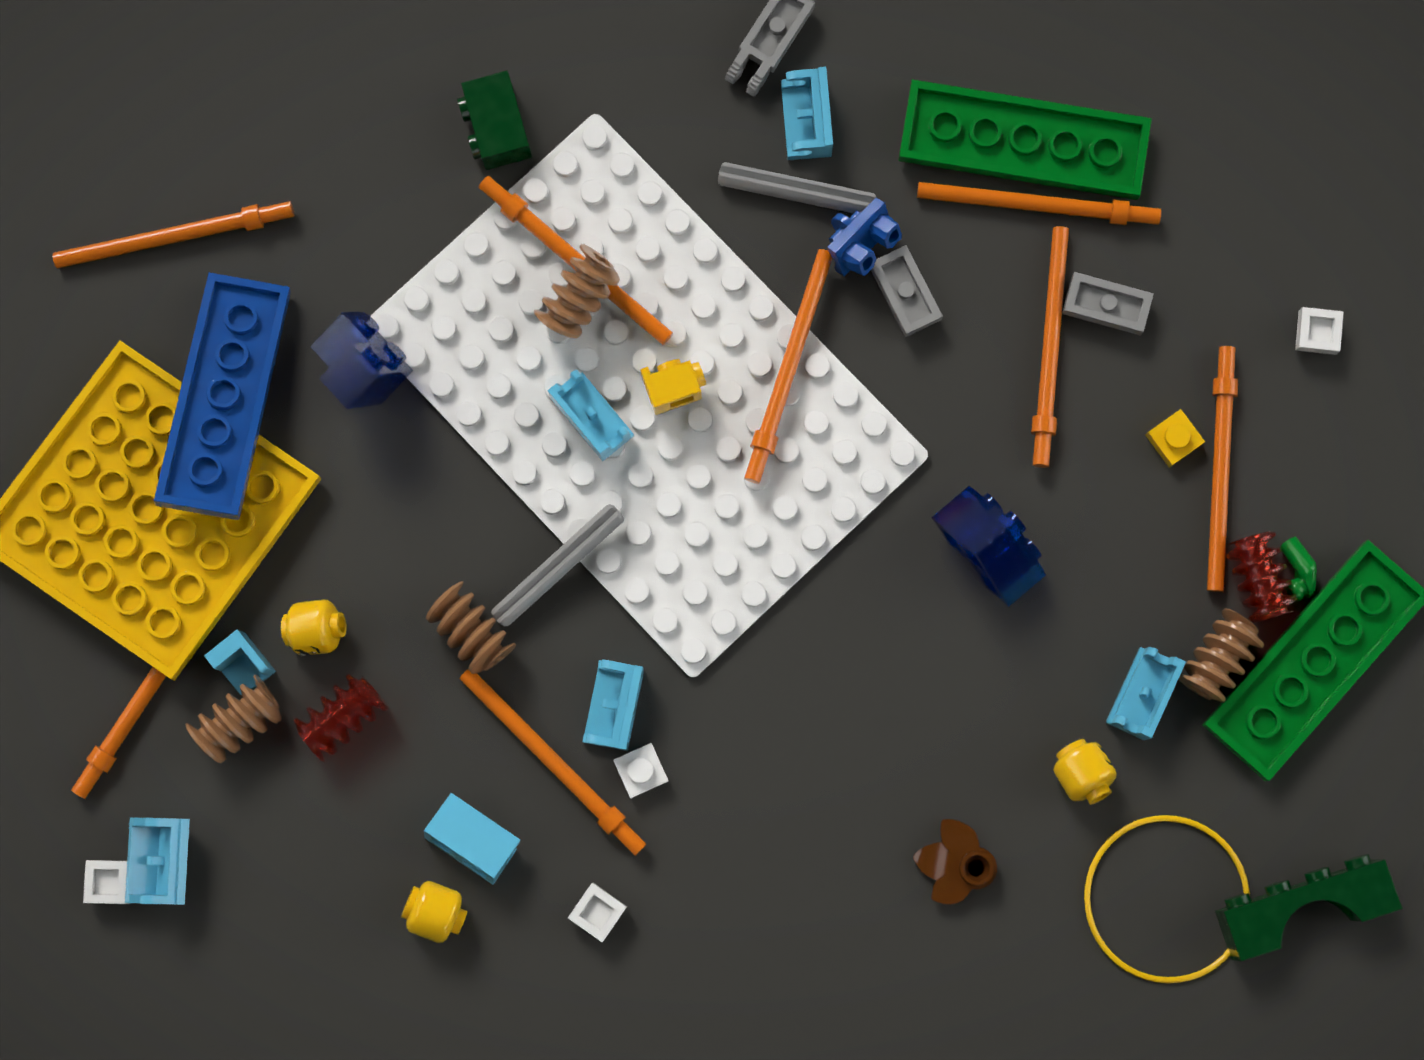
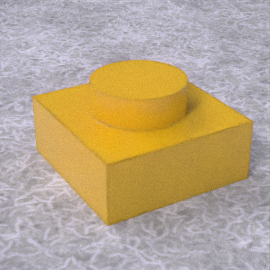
[1145,409,1205,468]

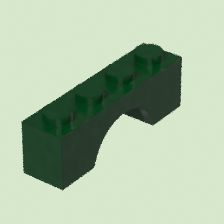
[1215,854,1403,961]

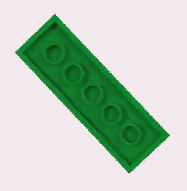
[898,79,1152,200]
[1202,540,1424,782]

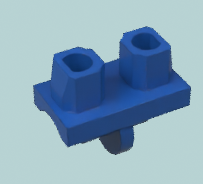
[827,198,902,276]

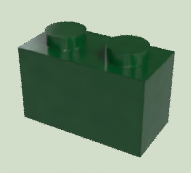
[457,70,532,170]

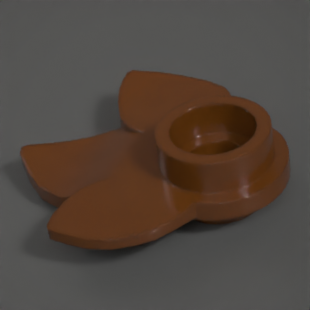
[913,819,997,905]

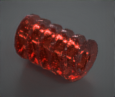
[1226,531,1297,624]
[293,674,389,763]

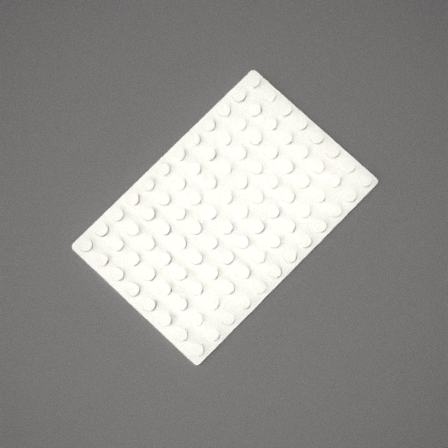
[362,114,928,678]

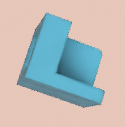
[204,629,276,695]

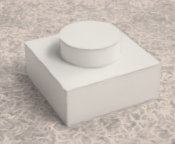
[1295,307,1344,355]
[613,743,669,799]
[83,860,130,904]
[568,883,627,942]

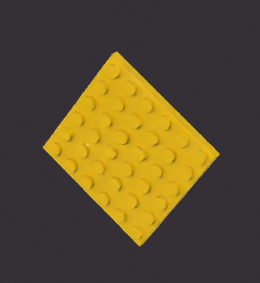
[0,340,321,681]

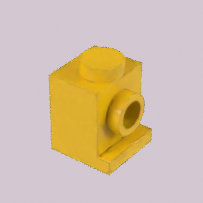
[640,359,707,415]

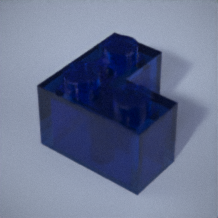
[311,311,413,409]
[932,486,1046,607]

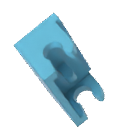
[781,66,833,160]
[548,370,634,461]
[1105,647,1186,740]
[582,659,644,751]
[424,793,521,885]
[125,817,190,905]

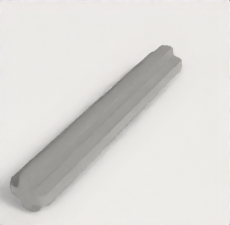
[718,162,877,214]
[491,504,624,627]

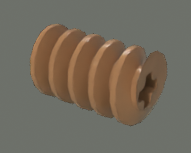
[534,244,620,339]
[426,581,516,674]
[1178,608,1264,702]
[185,674,282,763]

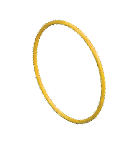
[1084,815,1250,983]

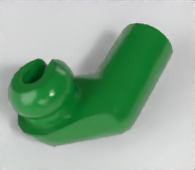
[1280,537,1317,601]

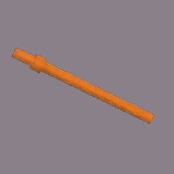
[479,176,673,345]
[917,182,1161,225]
[53,201,295,269]
[1031,226,1069,468]
[744,249,833,484]
[1207,346,1238,592]
[71,667,166,799]
[459,669,647,856]

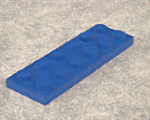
[154,272,291,520]

